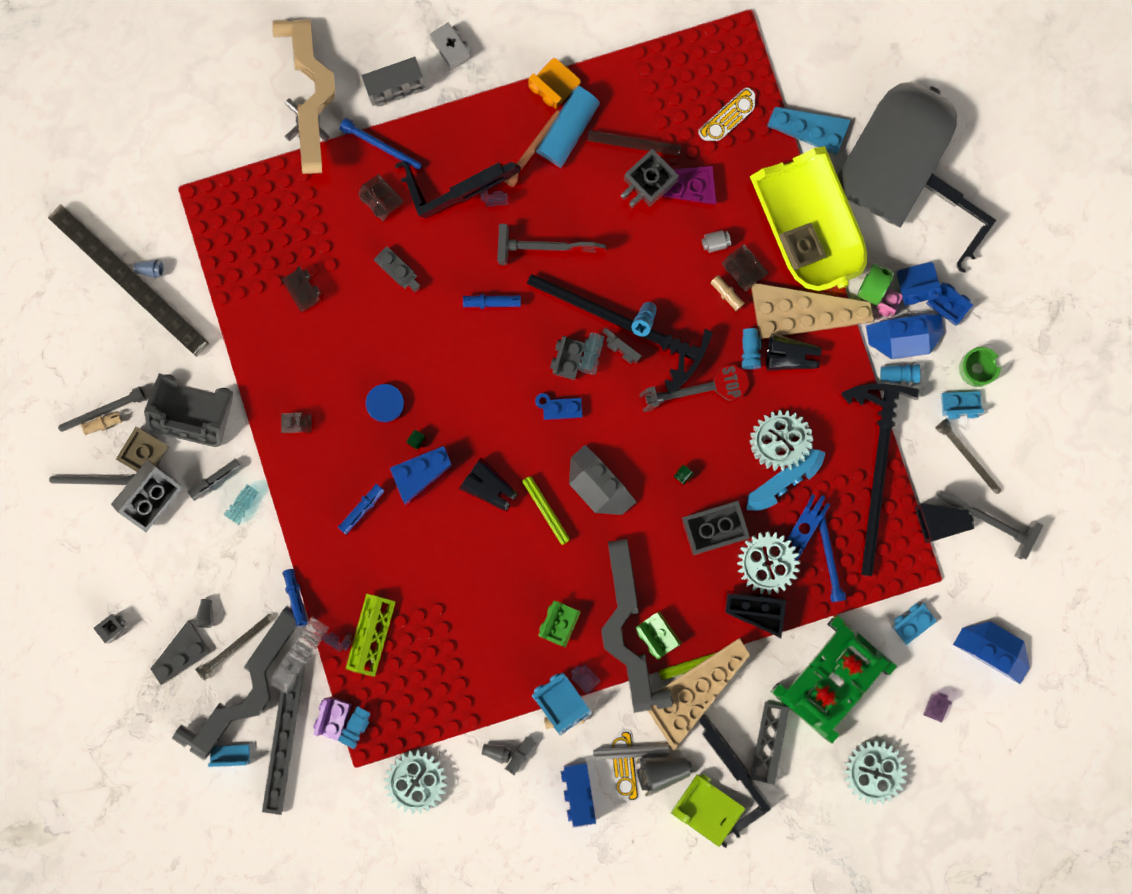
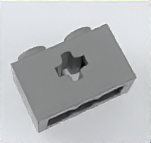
[430,22,471,70]

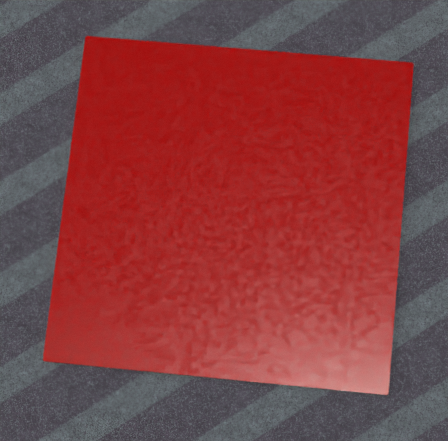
[178,9,942,768]

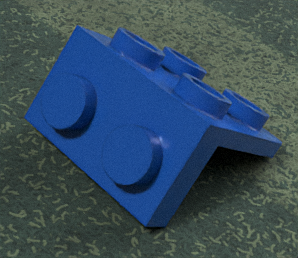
[896,262,942,306]

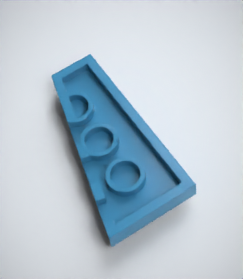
[767,107,851,155]

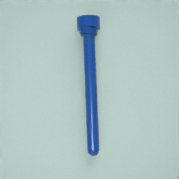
[339,117,422,169]
[817,510,847,603]

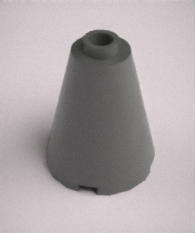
[636,757,692,796]

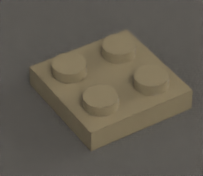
[779,223,827,270]
[116,426,170,472]

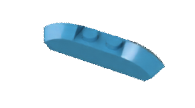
[746,449,826,511]

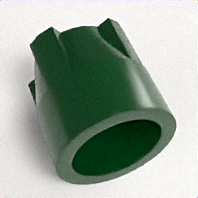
[406,429,426,450]
[674,464,694,485]

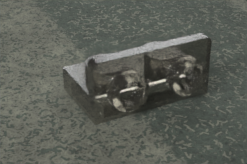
[358,174,404,221]
[722,244,768,292]
[281,266,322,313]

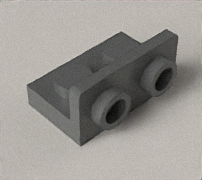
[550,336,585,380]

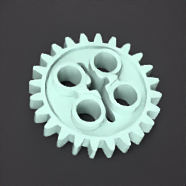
[750,410,813,471]
[737,531,801,595]
[843,741,908,805]
[384,750,447,814]

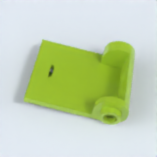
[670,773,746,847]

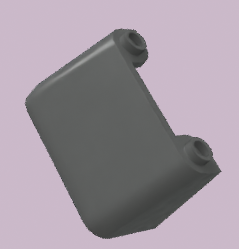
[144,373,233,447]

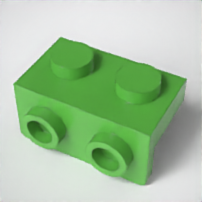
[539,600,581,647]
[636,611,681,659]

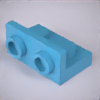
[941,391,984,420]
[891,602,937,645]

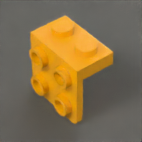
[528,58,580,109]

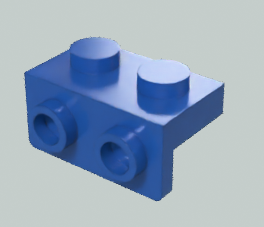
[925,282,973,326]

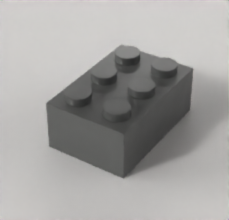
[361,57,425,107]
[111,460,183,532]
[681,501,750,556]

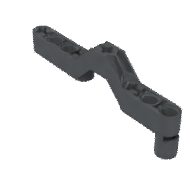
[601,539,673,713]
[172,606,297,761]

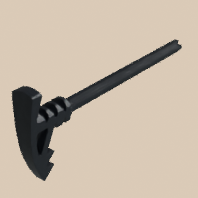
[527,274,713,394]
[841,384,920,576]

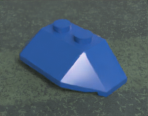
[866,315,944,360]
[953,621,1030,684]

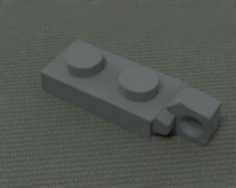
[373,246,421,293]

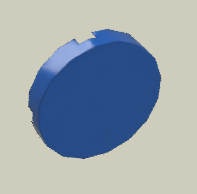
[366,384,404,423]

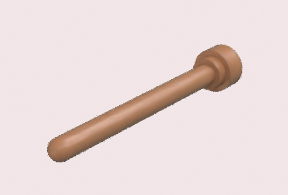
[504,110,561,187]

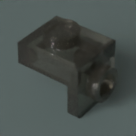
[281,412,312,434]

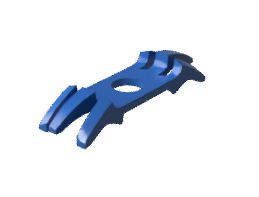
[778,494,830,560]

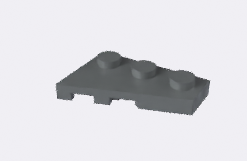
[151,620,210,685]

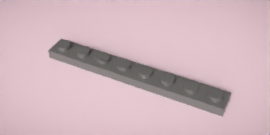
[262,657,306,815]

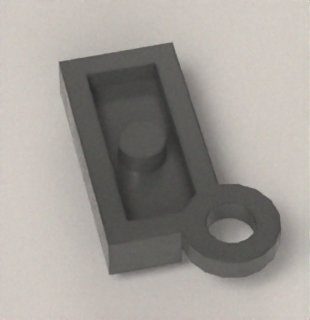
[603,328,641,364]

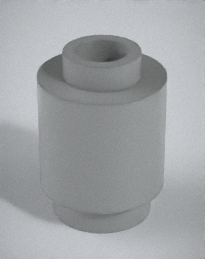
[702,230,731,253]

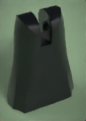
[766,333,822,371]
[459,457,519,512]

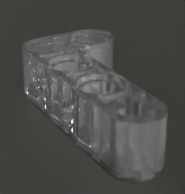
[270,617,329,694]

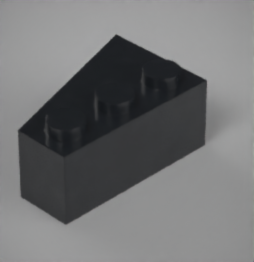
[724,590,786,639]

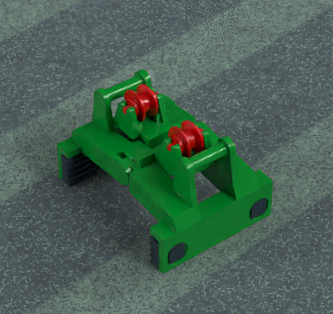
[770,615,897,744]

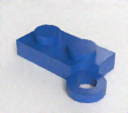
[535,393,582,420]

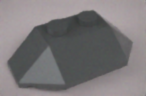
[569,445,636,515]

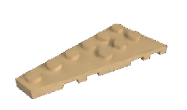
[751,283,874,340]
[648,638,750,751]

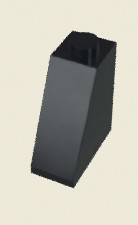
[914,503,974,543]

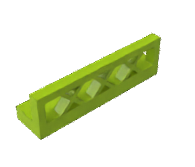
[346,594,396,677]

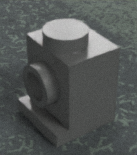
[93,614,126,644]

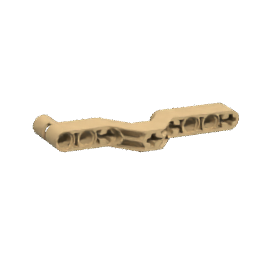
[272,19,335,174]

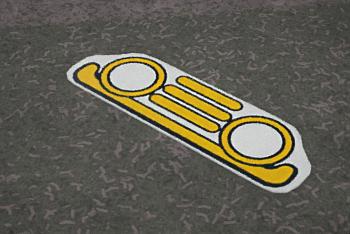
[699,88,755,141]
[611,730,639,802]

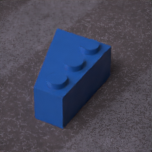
[390,446,452,505]
[560,762,596,828]

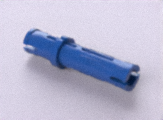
[463,294,520,309]
[338,484,385,535]
[282,569,308,627]

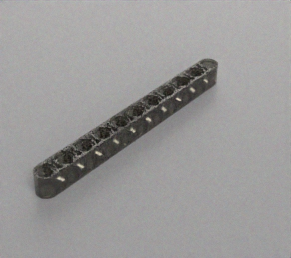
[47,204,210,357]

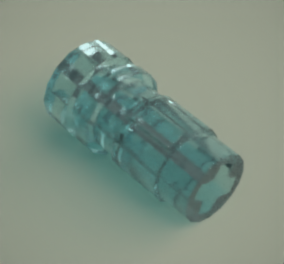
[578,333,604,375]
[223,484,259,525]

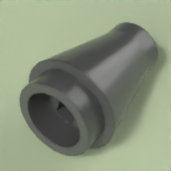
[195,599,214,628]
[481,744,512,764]

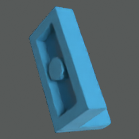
[208,744,250,767]

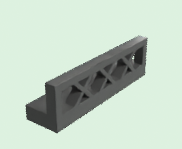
[750,702,789,785]

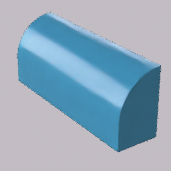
[536,85,600,168]

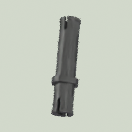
[187,458,242,501]

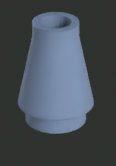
[134,260,164,278]

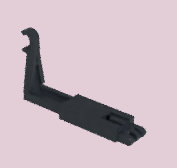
[395,162,521,219]
[924,173,996,273]
[699,714,772,848]

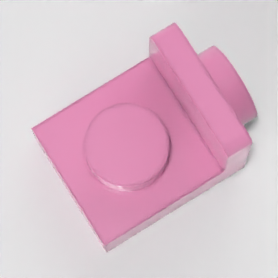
[876,288,902,317]

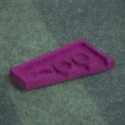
[648,166,716,205]

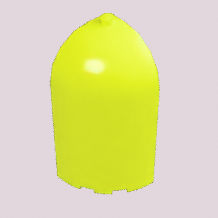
[750,146,867,291]

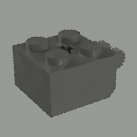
[621,149,679,207]

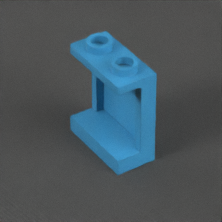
[532,673,592,736]

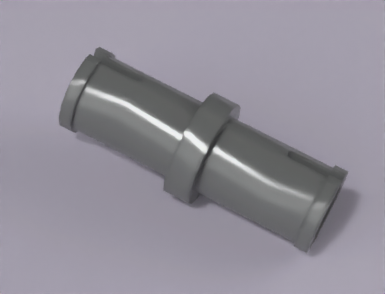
[504,736,536,776]

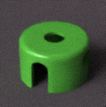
[857,262,894,306]
[959,347,1001,387]

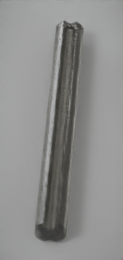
[588,130,681,156]

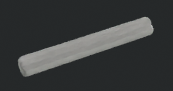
[593,745,670,760]

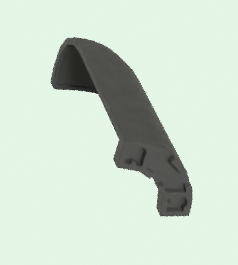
[837,82,957,228]

